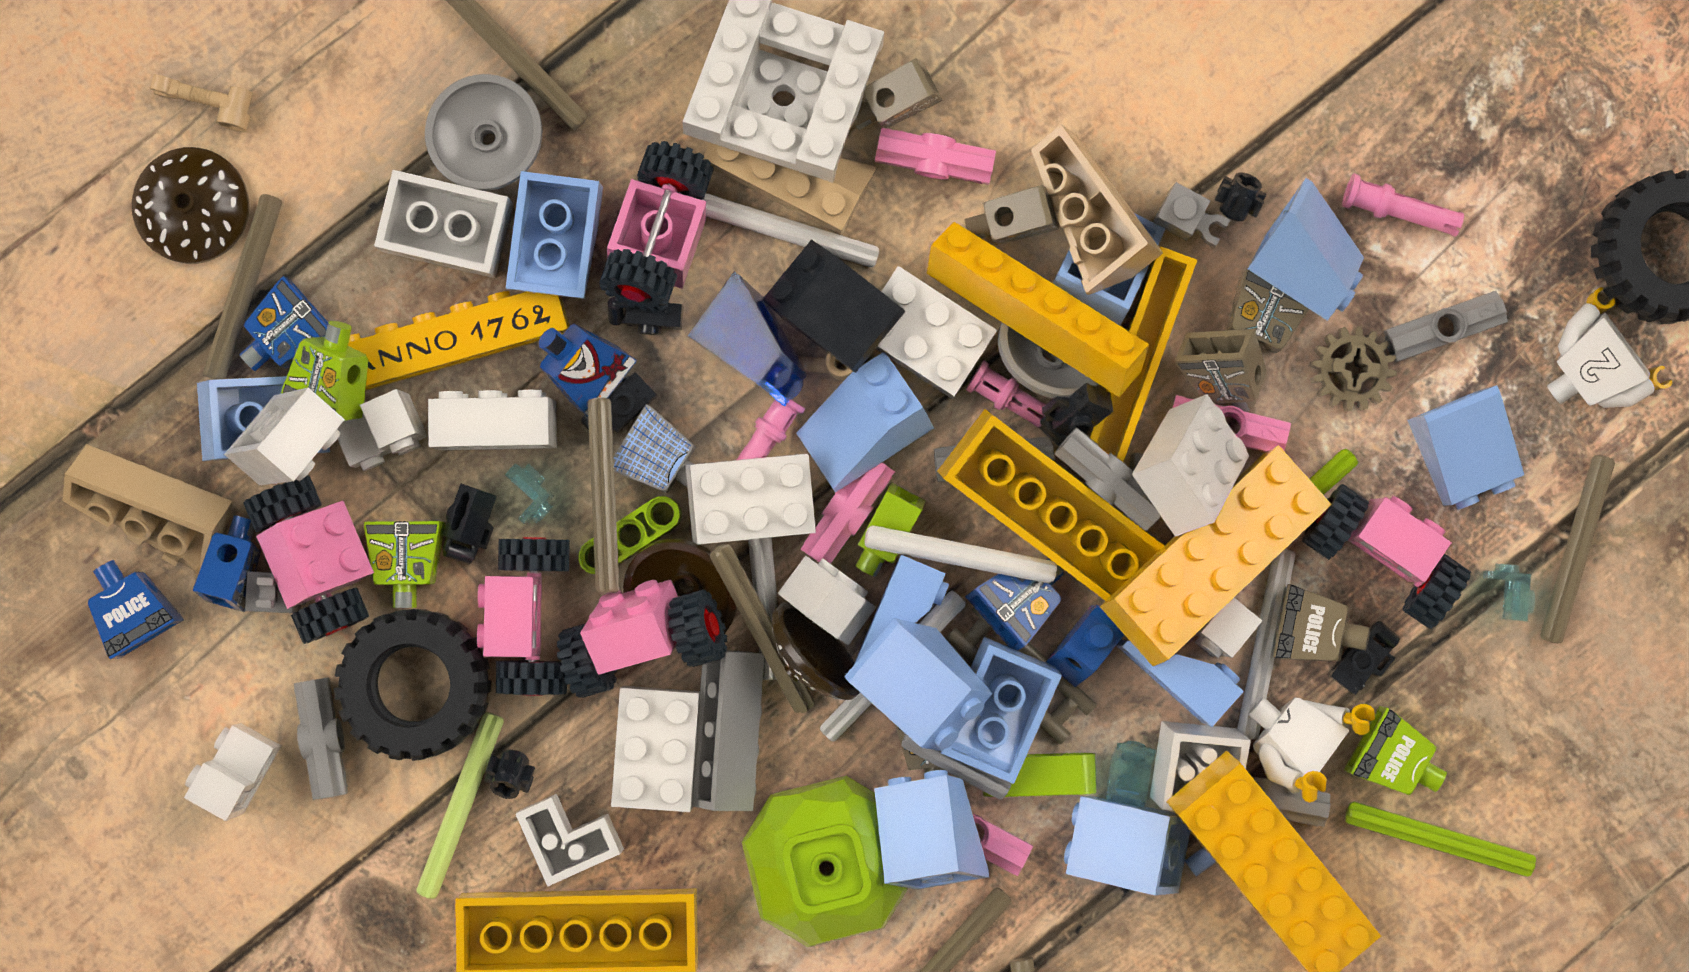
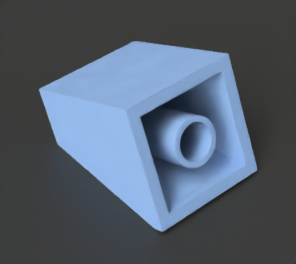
[1248,178,1364,321]
[1407,385,1524,510]
[844,618,992,751]
[874,770,989,890]
[1064,796,1190,895]

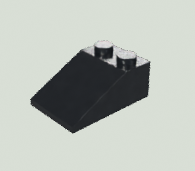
[762,239,906,373]

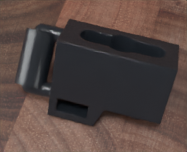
[607,297,684,335]
[581,372,658,433]
[1038,383,1113,446]
[442,483,497,564]
[1327,621,1400,695]

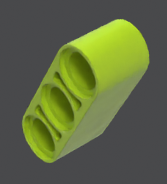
[578,496,682,574]
[983,753,1097,797]

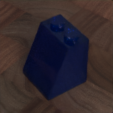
[688,271,807,407]

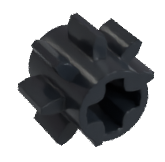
[1215,172,1266,221]
[484,750,535,799]

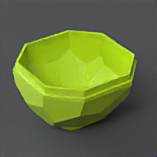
[742,775,908,947]

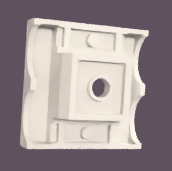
[683,0,884,183]

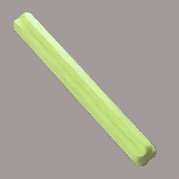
[416,712,504,899]

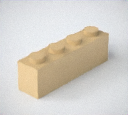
[1031,124,1163,295]
[703,143,878,236]
[62,444,232,579]

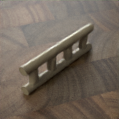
[945,607,1097,744]

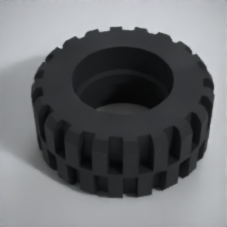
[1591,170,1689,324]
[334,609,492,761]

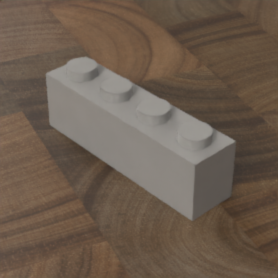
[692,650,765,811]

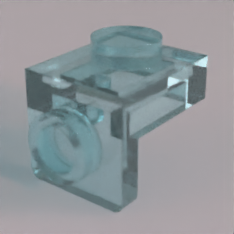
[505,463,554,524]
[1483,564,1535,621]
[1105,741,1156,807]

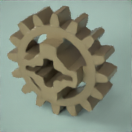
[1309,326,1397,411]

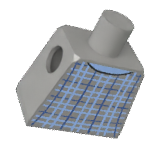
[613,404,696,493]

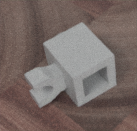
[1153,182,1230,248]
[245,571,306,613]

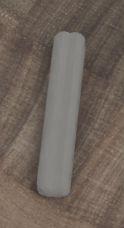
[901,734,1011,799]

